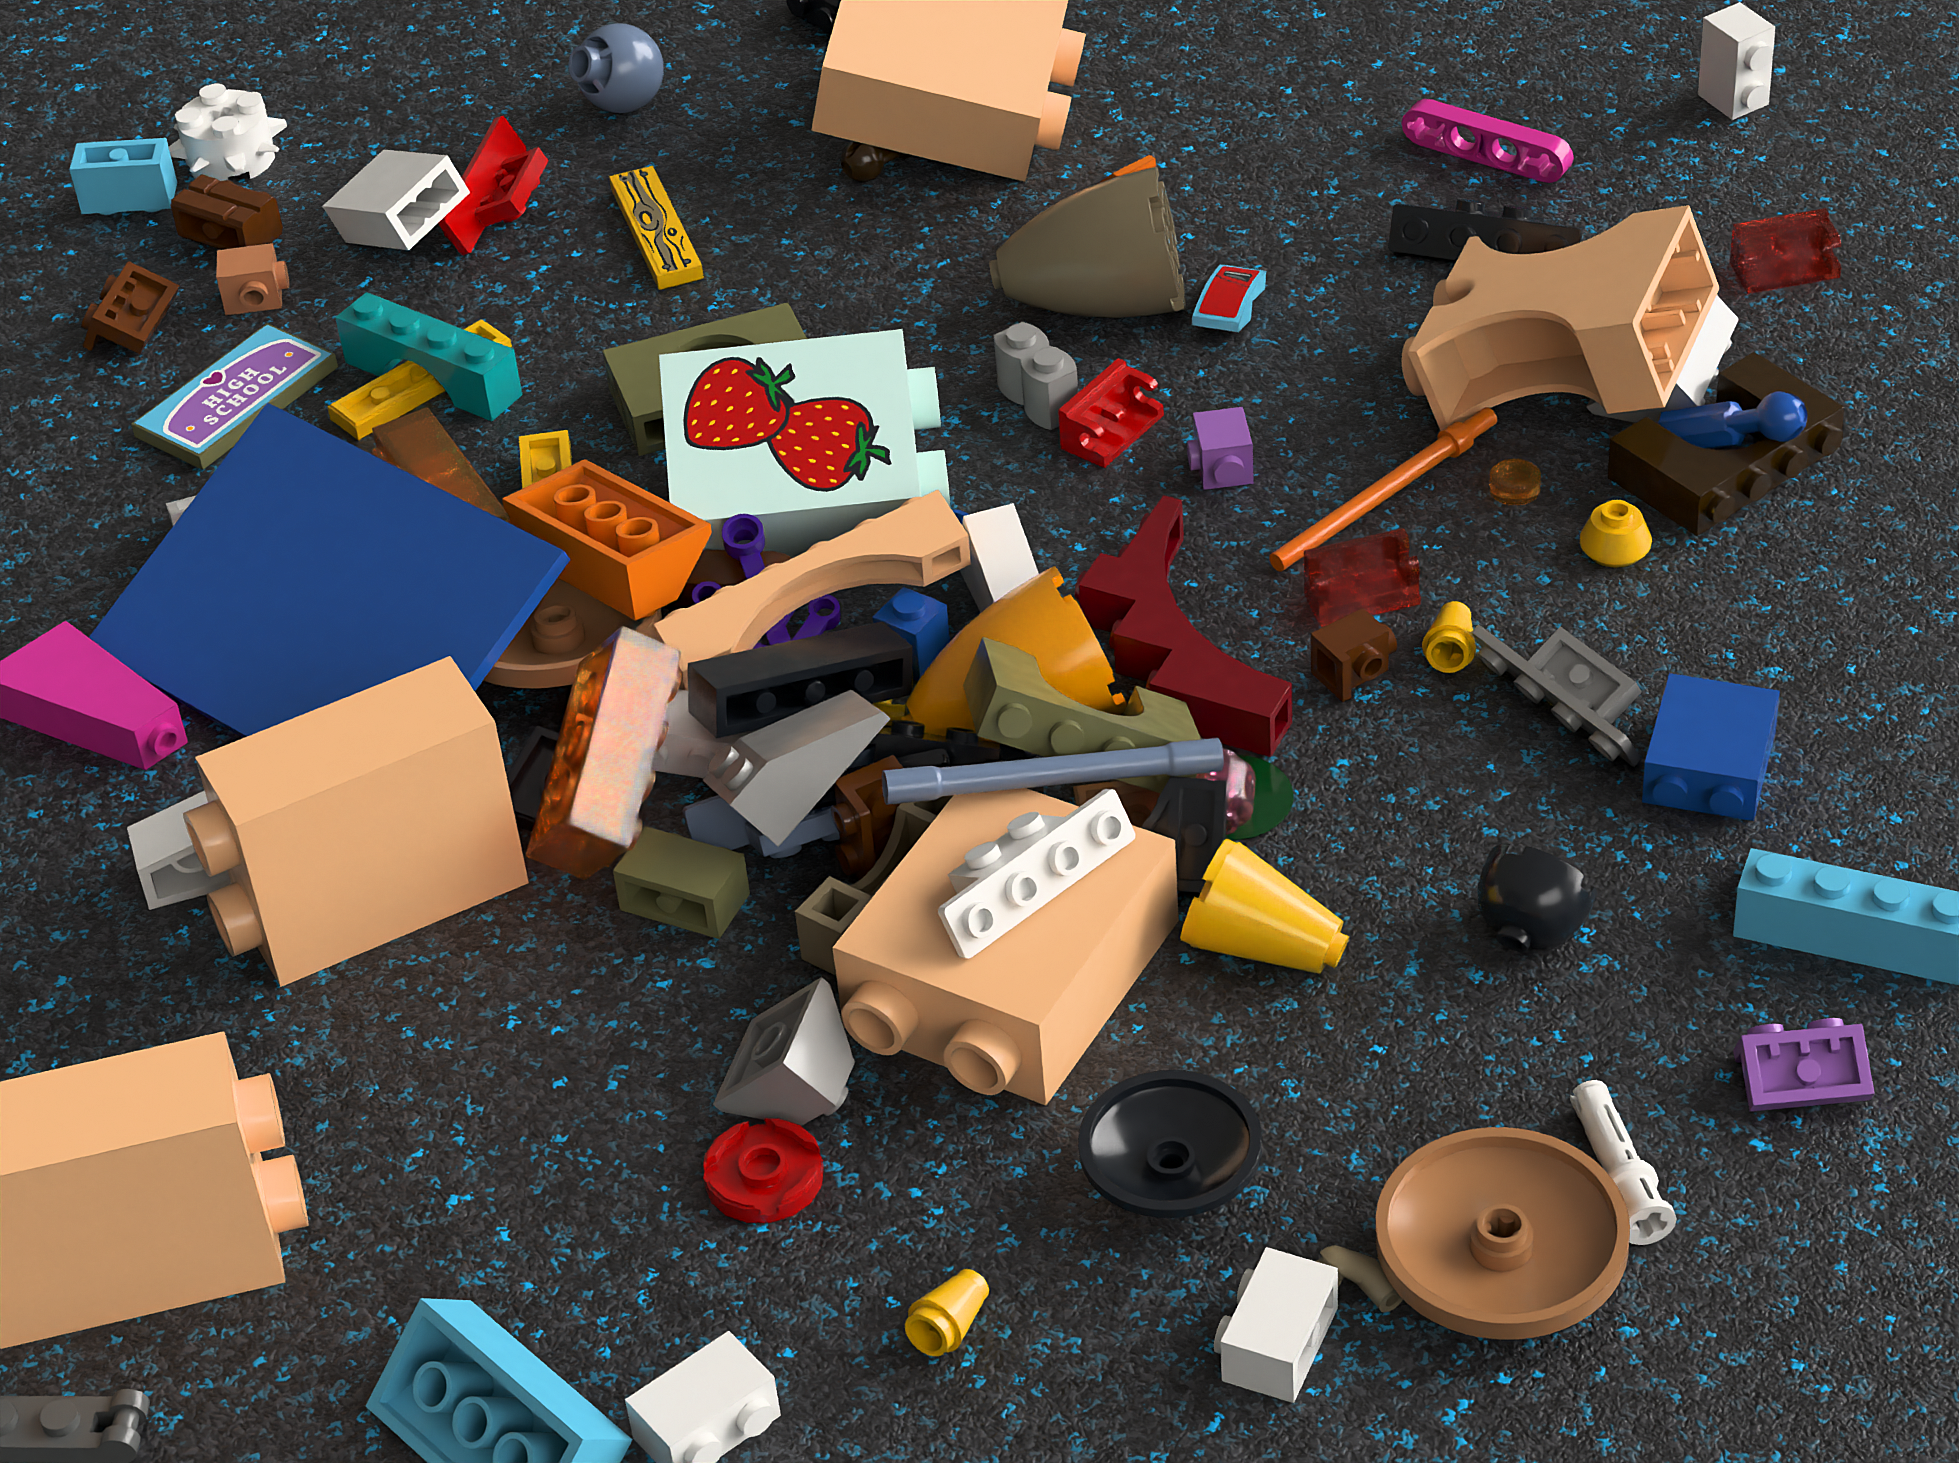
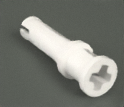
[1570,1080,1677,1245]

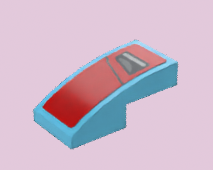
[1192,264,1266,332]

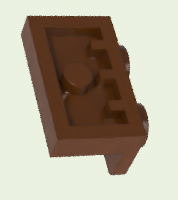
[81,261,180,354]
[831,755,903,880]

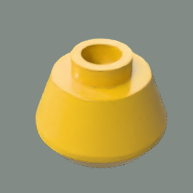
[1580,500,1652,568]

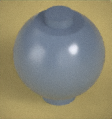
[568,23,664,113]

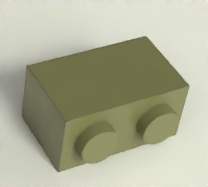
[613,826,750,939]

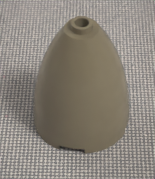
[989,167,1186,318]

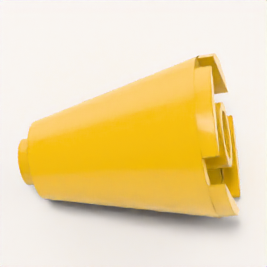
[1180,839,1349,974]

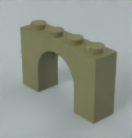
[602,302,807,456]
[963,637,1201,793]

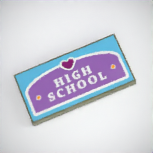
[131,323,338,470]

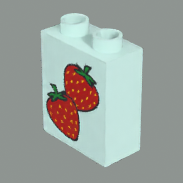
[659,329,951,558]

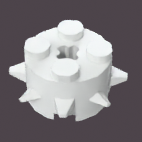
[169,83,287,181]

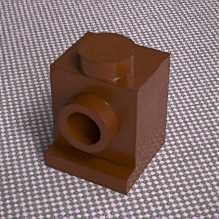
[1311,608,1397,702]

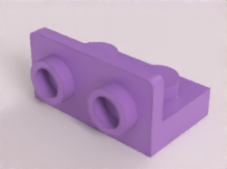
[1733,1018,1875,1112]

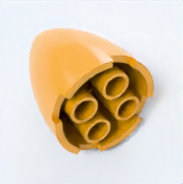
[901,566,1127,742]

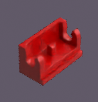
[1058,358,1164,468]

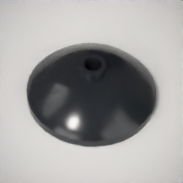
[1078,1070,1263,1218]

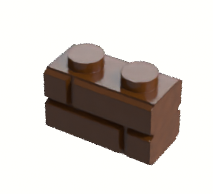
[170,174,283,250]

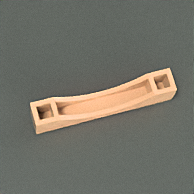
[654,490,971,691]

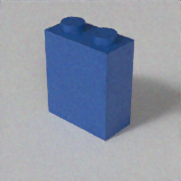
[1642,673,1780,821]

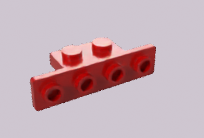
[438,116,549,255]

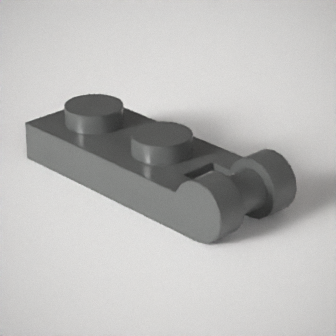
[0,1389,150,1463]

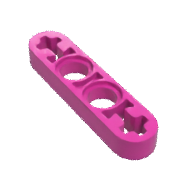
[1401,99,1574,183]

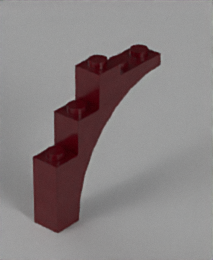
[1075,495,1292,757]

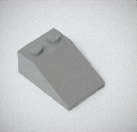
[702,690,890,847]

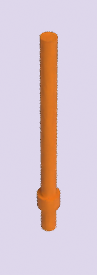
[1269,407,1497,572]

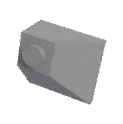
[713,977,855,1126]

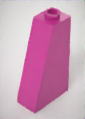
[0,621,188,770]

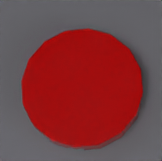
[703,1118,824,1223]

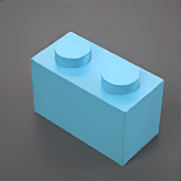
[69,138,177,215]

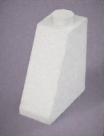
[960,503,1039,612]

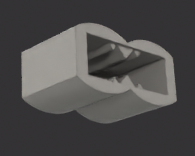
[994,322,1078,430]

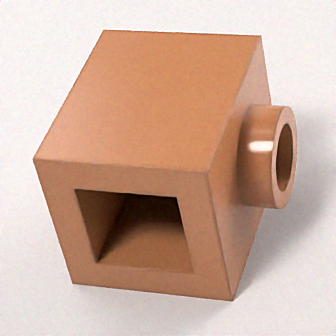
[216,243,289,315]

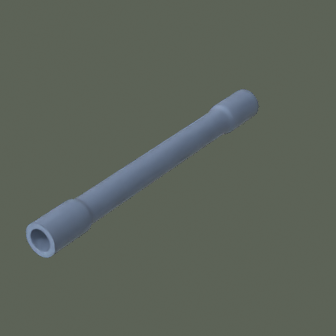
[882,738,1224,805]

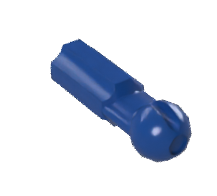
[1657,391,1807,450]

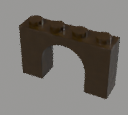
[1608,352,1845,536]

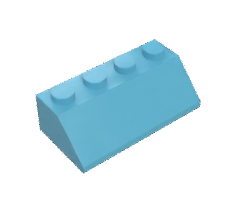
[1733,848,1959,985]
[366,1298,633,1463]

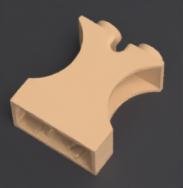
[1402,205,1719,431]

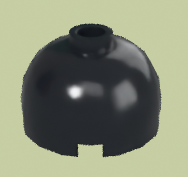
[1477,843,1597,952]

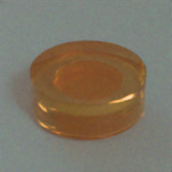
[1489,459,1541,505]

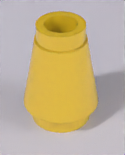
[1422,601,1476,673]
[905,1269,989,1356]

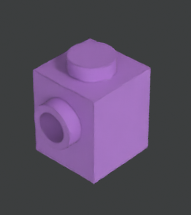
[1187,407,1254,490]

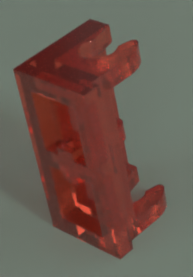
[1730,208,1842,294]
[1304,528,1421,627]

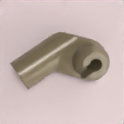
[1315,1245,1403,1313]

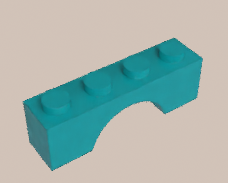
[335,292,523,421]

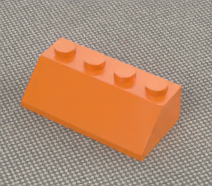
[502,459,712,621]

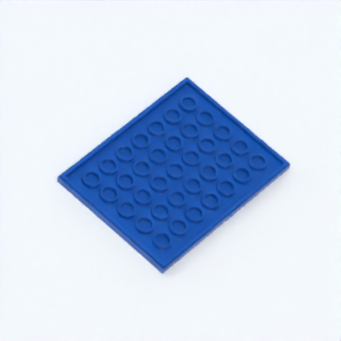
[89,402,571,738]

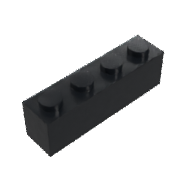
[688,622,913,738]

